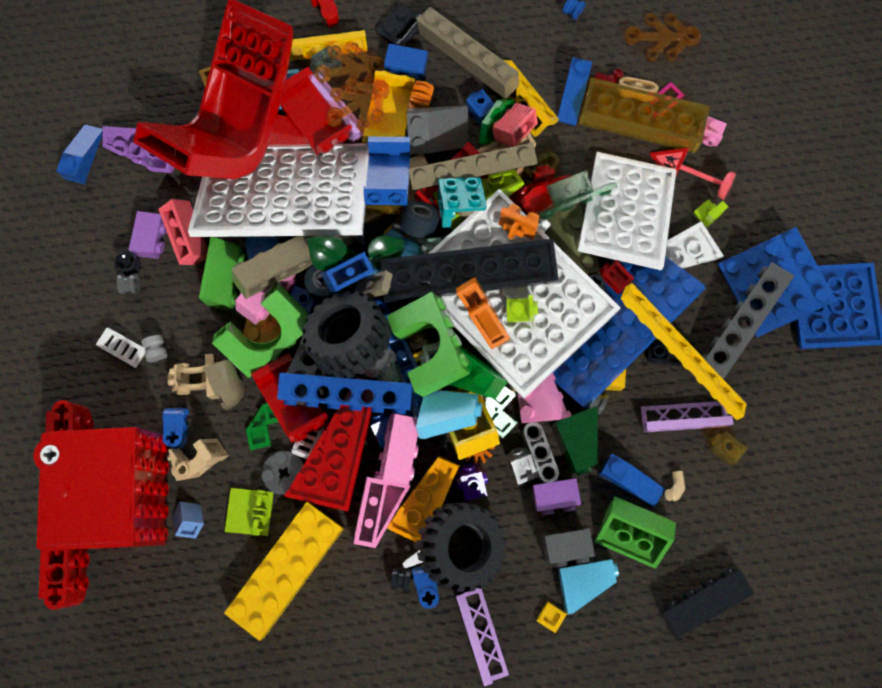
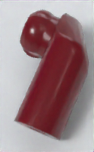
[593,68,624,87]

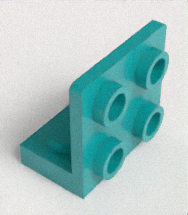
[437,177,487,228]

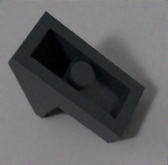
[351,224,381,255]

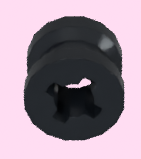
[390,567,411,592]

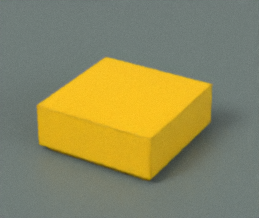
[536,601,567,633]

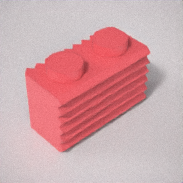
[492,102,538,147]

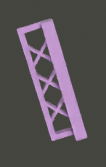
[311,72,365,144]
[640,401,733,432]
[456,588,509,686]

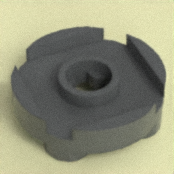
[262,451,304,495]

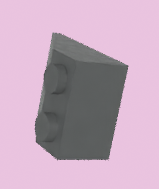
[407,106,469,154]

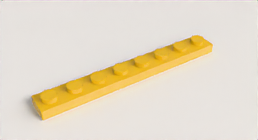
[620,283,747,420]

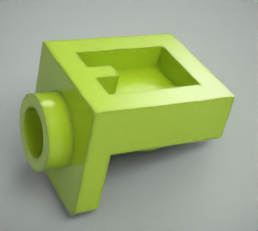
[694,200,728,228]
[506,295,538,323]

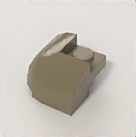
[203,359,245,410]

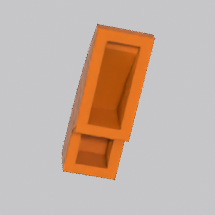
[456,277,510,350]

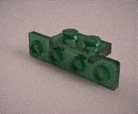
[535,170,617,220]

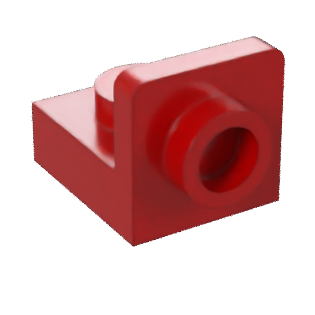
[531,165,555,184]
[598,260,634,294]

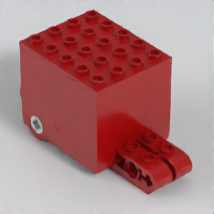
[33,400,170,610]

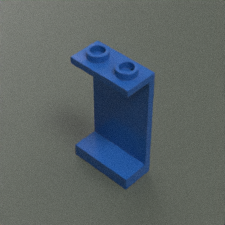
[363,136,410,205]

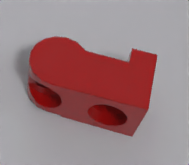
[310,0,339,27]

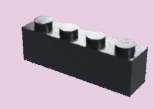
[659,567,755,638]

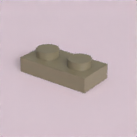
[353,270,393,298]

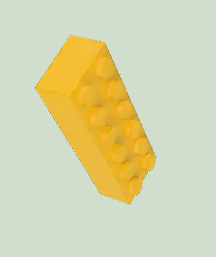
[224,502,344,641]

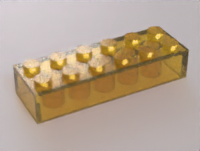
[579,78,710,153]

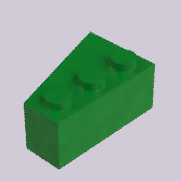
[449,345,508,399]

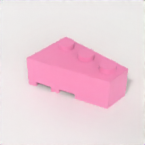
[235,274,297,325]
[518,373,571,423]
[374,414,419,485]
[353,477,410,548]

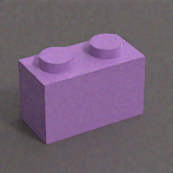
[129,211,167,259]
[531,479,581,515]

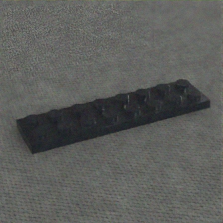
[380,238,559,303]

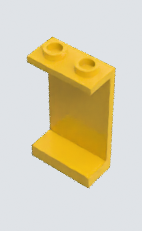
[363,71,415,143]

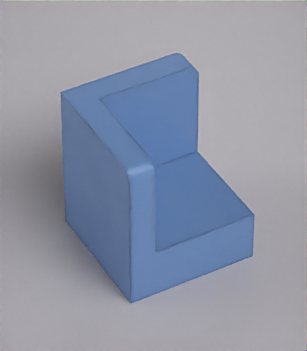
[172,501,204,539]

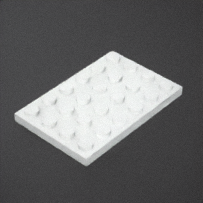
[577,152,676,270]

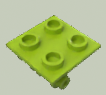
[225,488,274,536]

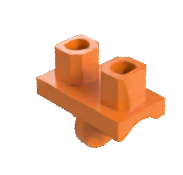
[498,203,539,240]

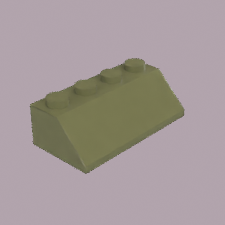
[539,193,601,276]

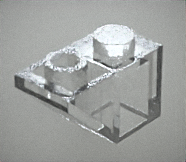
[364,348,403,383]

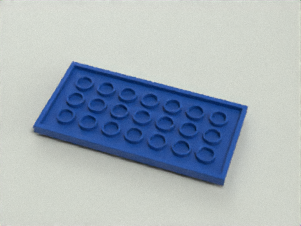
[553,256,705,410]

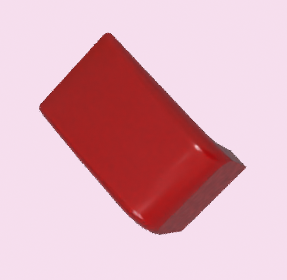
[133,0,293,179]

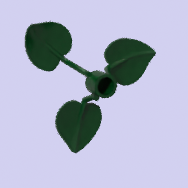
[307,235,404,294]

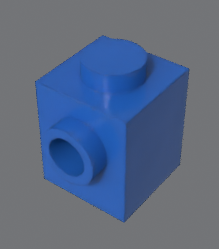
[466,89,494,125]
[290,285,318,314]

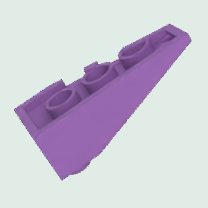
[103,126,175,173]

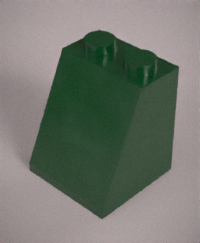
[551,406,598,476]

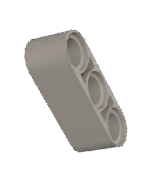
[522,422,559,483]

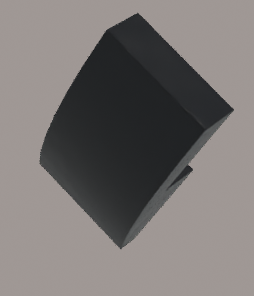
[648,341,694,367]

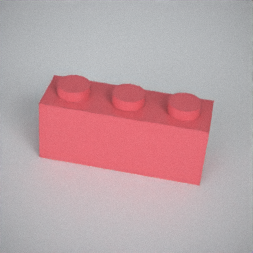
[158,199,208,265]

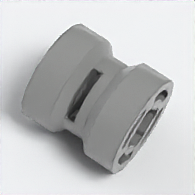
[141,335,168,362]

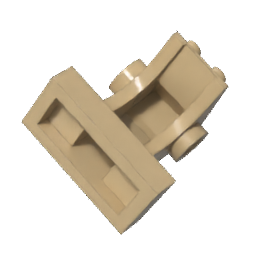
[168,354,220,399]
[167,439,229,481]

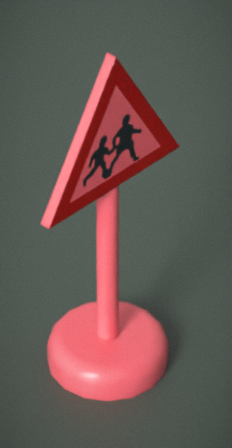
[649,147,736,200]

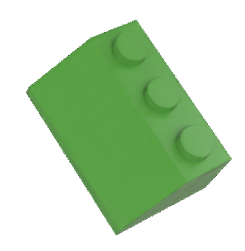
[199,237,246,311]
[595,496,676,569]

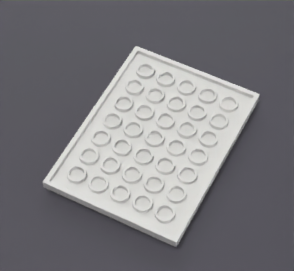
[188,143,369,237]
[428,189,620,399]

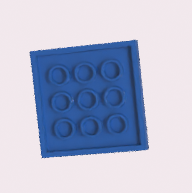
[718,227,837,338]
[795,263,882,350]

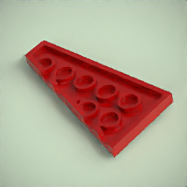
[284,378,373,511]

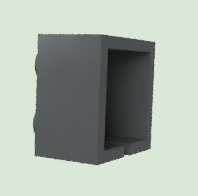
[541,529,595,567]

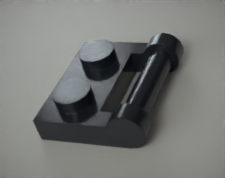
[376,3,421,47]

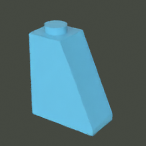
[416,390,482,439]
[557,559,619,614]

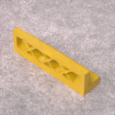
[290,30,368,61]
[503,60,559,137]

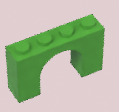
[212,282,309,378]
[387,292,470,397]

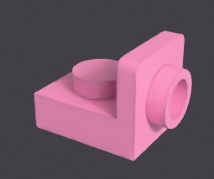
[698,116,727,147]

